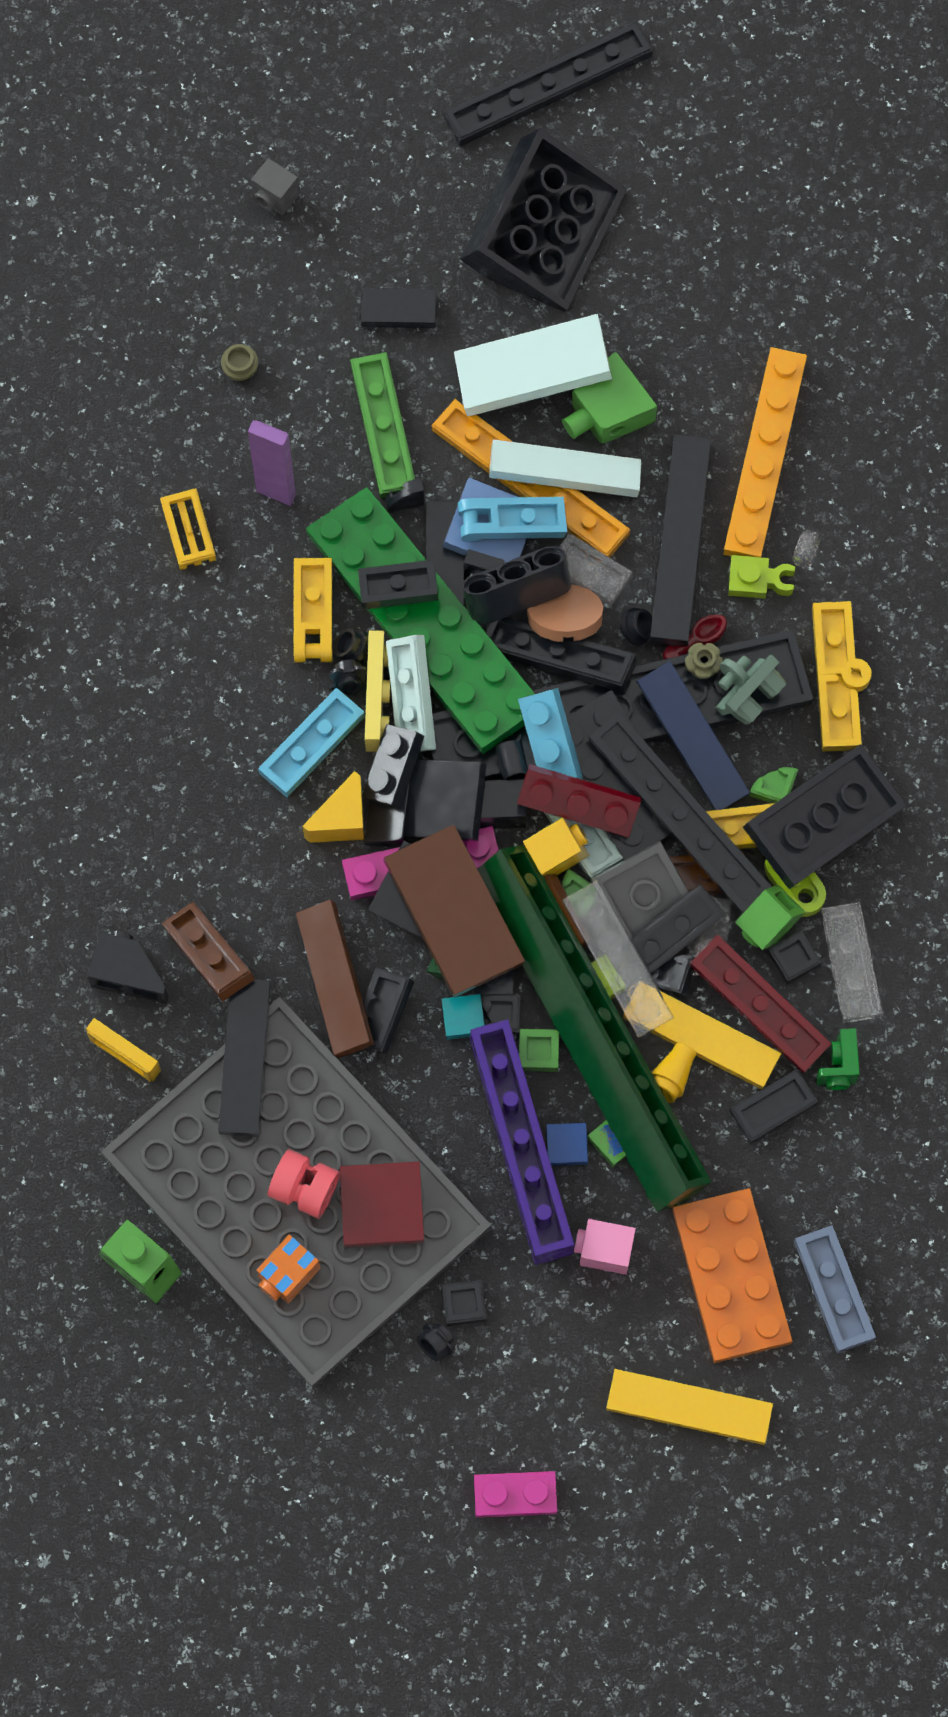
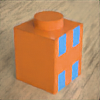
[256,1234,321,1304]

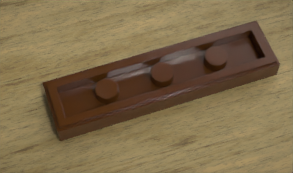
[296,899,374,1058]

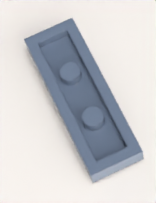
[794,1225,876,1353]

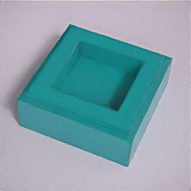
[442,994,484,1040]

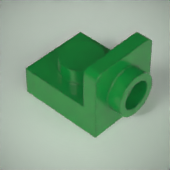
[816,1028,859,1091]

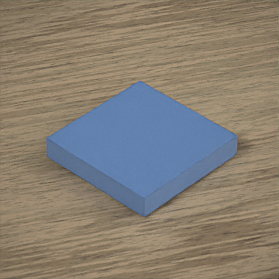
[442,478,526,562]

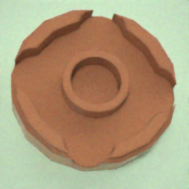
[527,585,603,642]

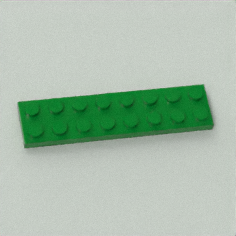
[306,487,535,754]

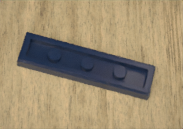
[636,661,750,810]

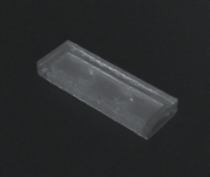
[821,902,883,1023]

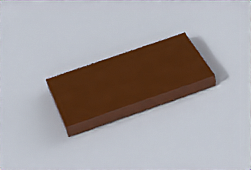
[383,824,525,998]

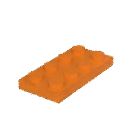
[672,1188,792,1363]

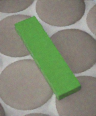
[350,352,415,499]

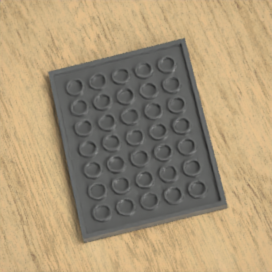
[101,997,491,1389]

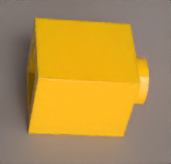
[523,817,590,877]

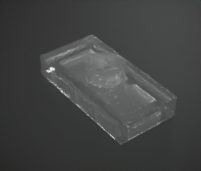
[560,533,633,606]

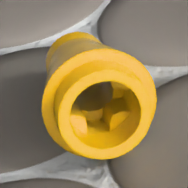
[651,1042,697,1103]

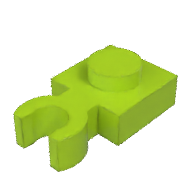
[728,555,795,599]

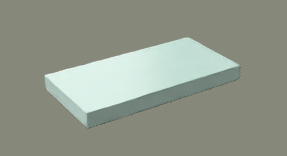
[454,314,612,417]

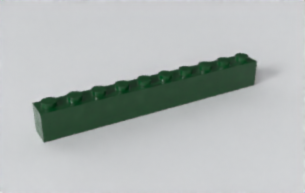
[477,845,712,1212]

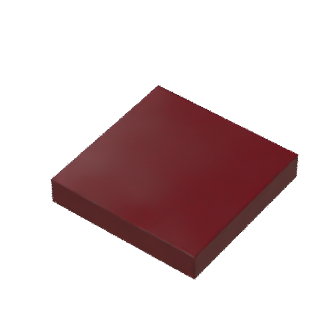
[340,1161,424,1248]

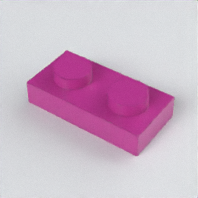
[474,1471,557,1518]

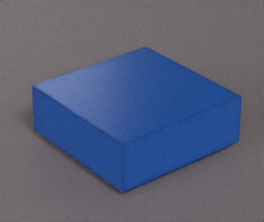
[546,1123,588,1166]

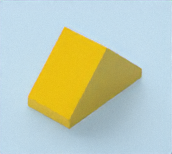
[302,771,364,843]

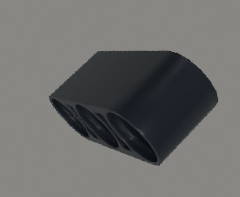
[462,546,572,624]

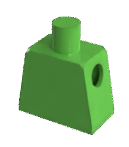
[562,352,657,443]
[99,1220,182,1304]

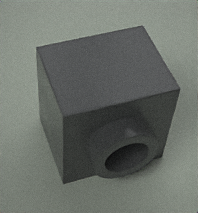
[251,158,300,215]

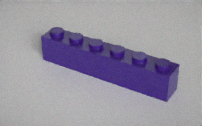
[470,1019,574,1265]

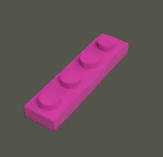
[342,826,499,901]

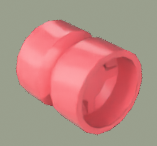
[267,1149,340,1219]

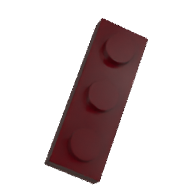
[517,764,641,838]

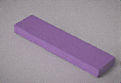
[248,420,296,506]

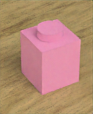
[574,1219,636,1275]

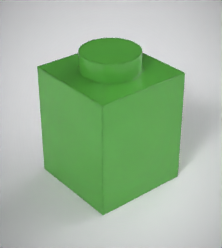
[735,885,805,950]

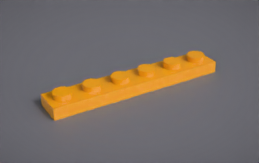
[723,347,807,557]

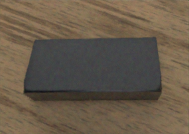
[364,780,410,848]

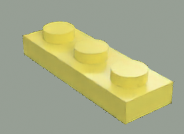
[365,631,391,752]

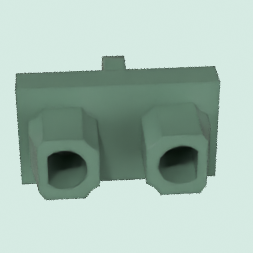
[715,654,786,724]

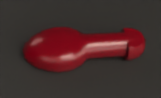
[662,614,727,659]

